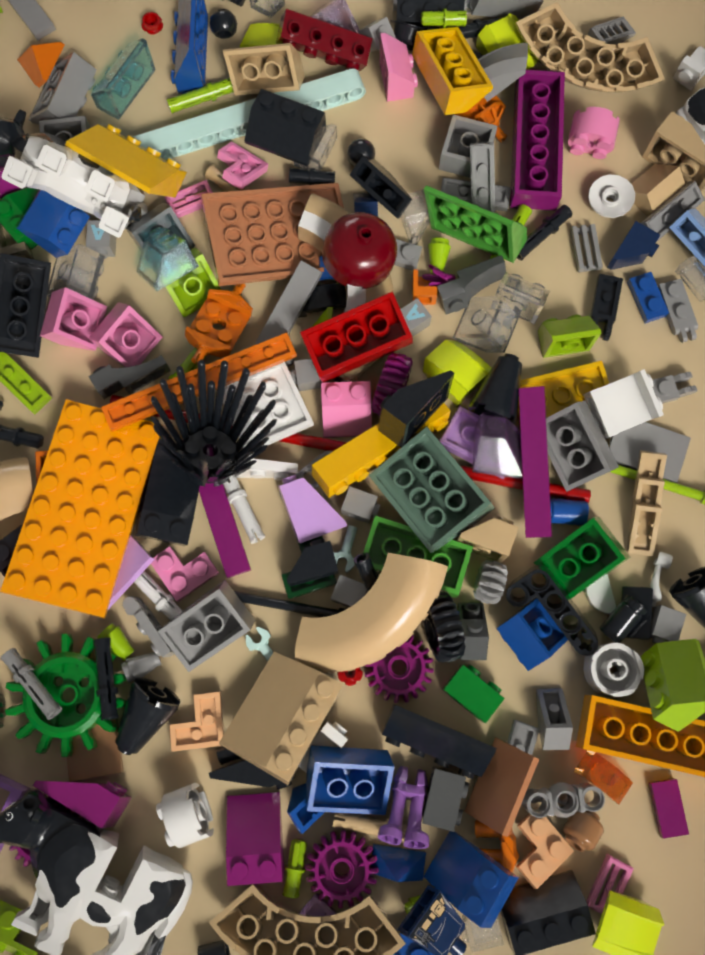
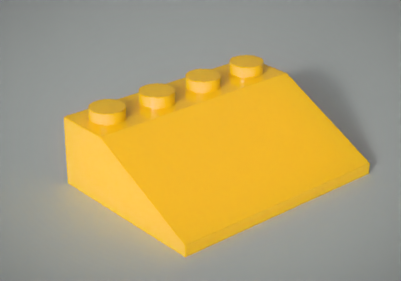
[65,123,187,198]

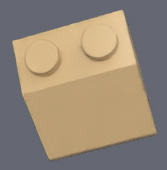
[456,517,519,563]

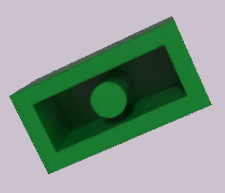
[442,664,505,724]

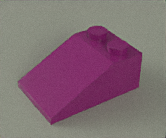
[32,781,132,829]
[226,792,285,886]

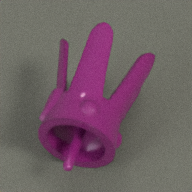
[422,264,456,286]

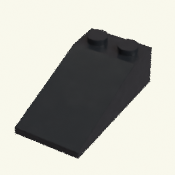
[0,253,51,358]
[135,439,200,546]

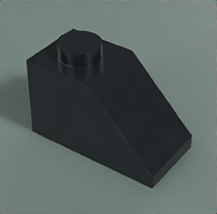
[287,539,339,587]

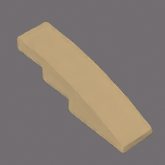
[627,450,667,556]

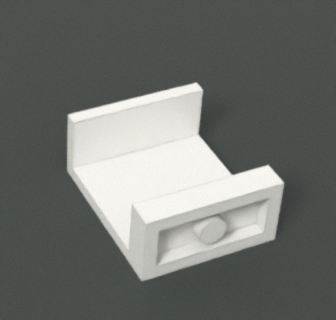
[583,369,664,439]

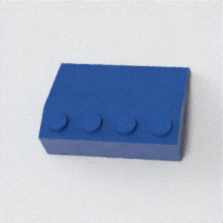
[171,0,208,94]

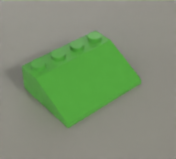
[424,185,527,263]

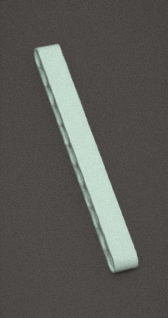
[133,69,366,160]

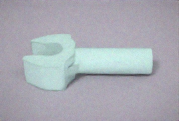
[333,525,358,573]
[246,627,273,661]

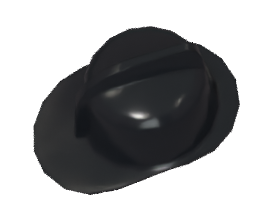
[390,20,439,50]

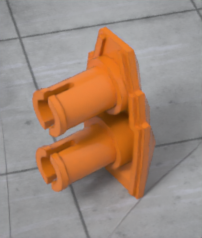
[475,820,520,873]

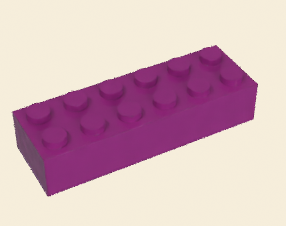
[510,70,565,211]

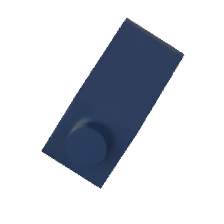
[607,221,661,270]

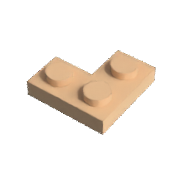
[170,692,224,752]
[516,808,574,889]

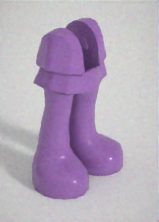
[377,766,429,849]

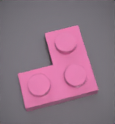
[217,142,268,190]
[151,546,219,602]

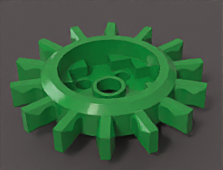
[5,633,127,758]

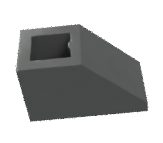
[458,602,489,660]

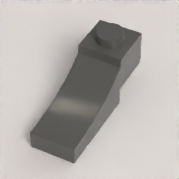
[437,255,507,315]
[88,355,171,399]

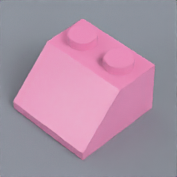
[379,33,418,102]
[40,287,107,351]
[88,302,163,367]
[321,381,372,438]

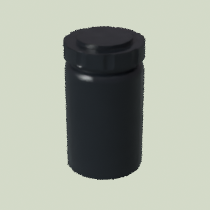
[599,594,648,643]

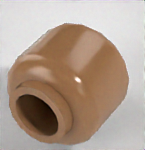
[563,811,604,852]

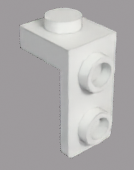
[673,46,705,91]
[299,721,348,773]

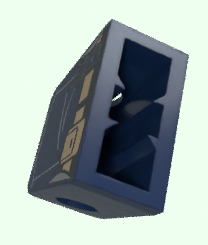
[397,885,467,955]

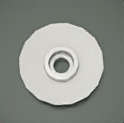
[588,174,635,218]

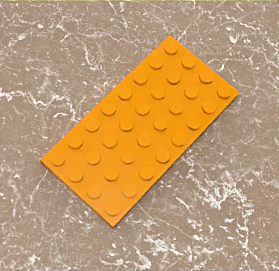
[0,399,163,618]

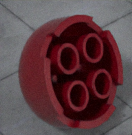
[322,212,397,289]

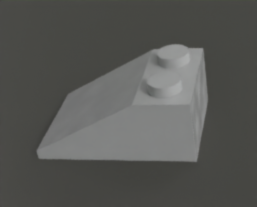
[157,580,255,672]

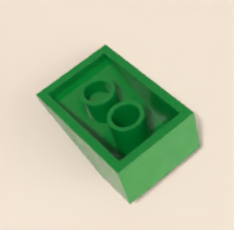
[0,188,44,250]
[533,517,630,600]

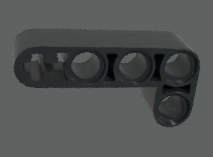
[506,565,598,656]

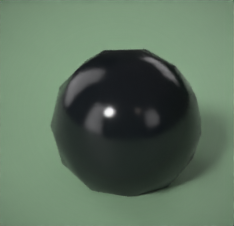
[210,9,238,39]
[347,139,375,167]

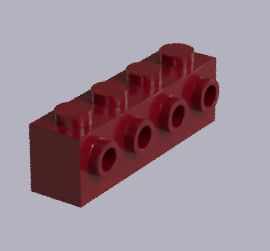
[276,9,373,72]

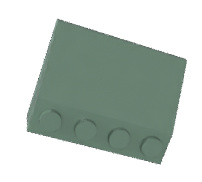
[369,427,495,554]

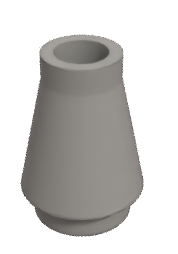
[121,651,162,683]

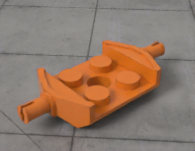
[455,96,507,143]
[185,284,253,364]

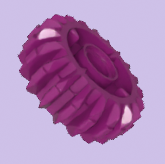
[371,352,413,416]
[365,635,434,703]
[305,829,379,909]

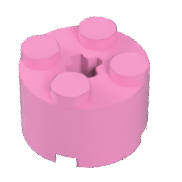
[568,107,620,159]

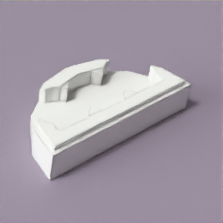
[585,574,616,614]

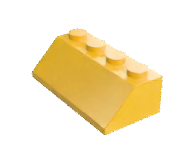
[412,27,493,115]

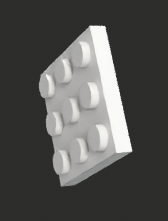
[223,362,314,448]

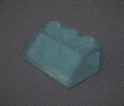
[91,38,156,120]
[137,227,199,291]

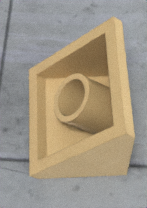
[632,163,685,217]

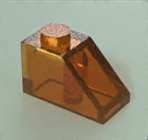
[574,750,633,805]

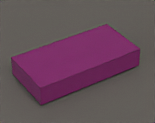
[649,778,689,839]

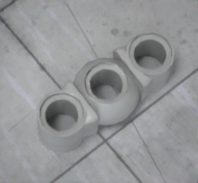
[522,782,605,818]

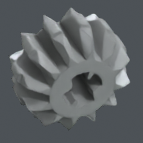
[473,560,508,604]

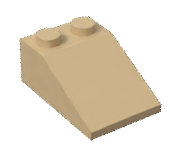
[642,111,705,191]

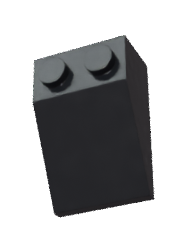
[378,370,455,448]

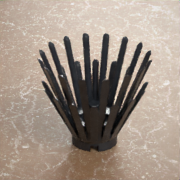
[151,360,277,487]

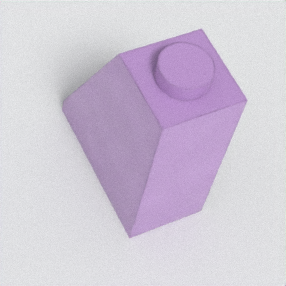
[278,475,347,543]

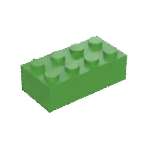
[363,515,473,598]

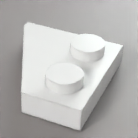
[235,458,298,481]

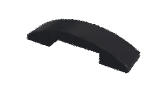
[298,283,346,318]

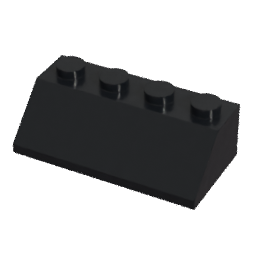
[382,704,497,779]

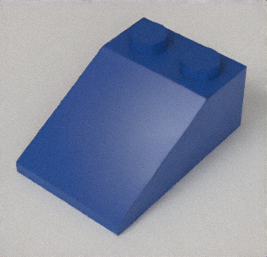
[423,831,519,928]

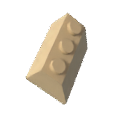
[223,43,305,95]

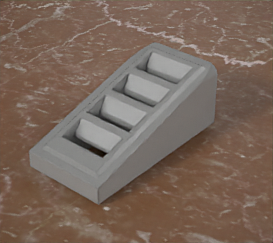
[588,16,636,44]

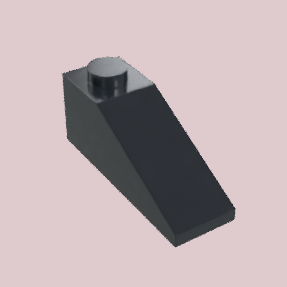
[350,155,413,219]
[209,760,296,790]

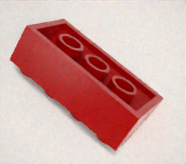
[300,291,413,383]

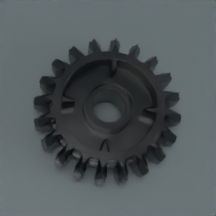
[422,591,466,663]

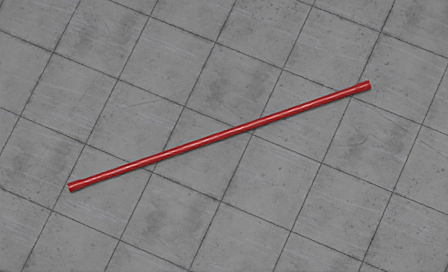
[109,395,591,503]

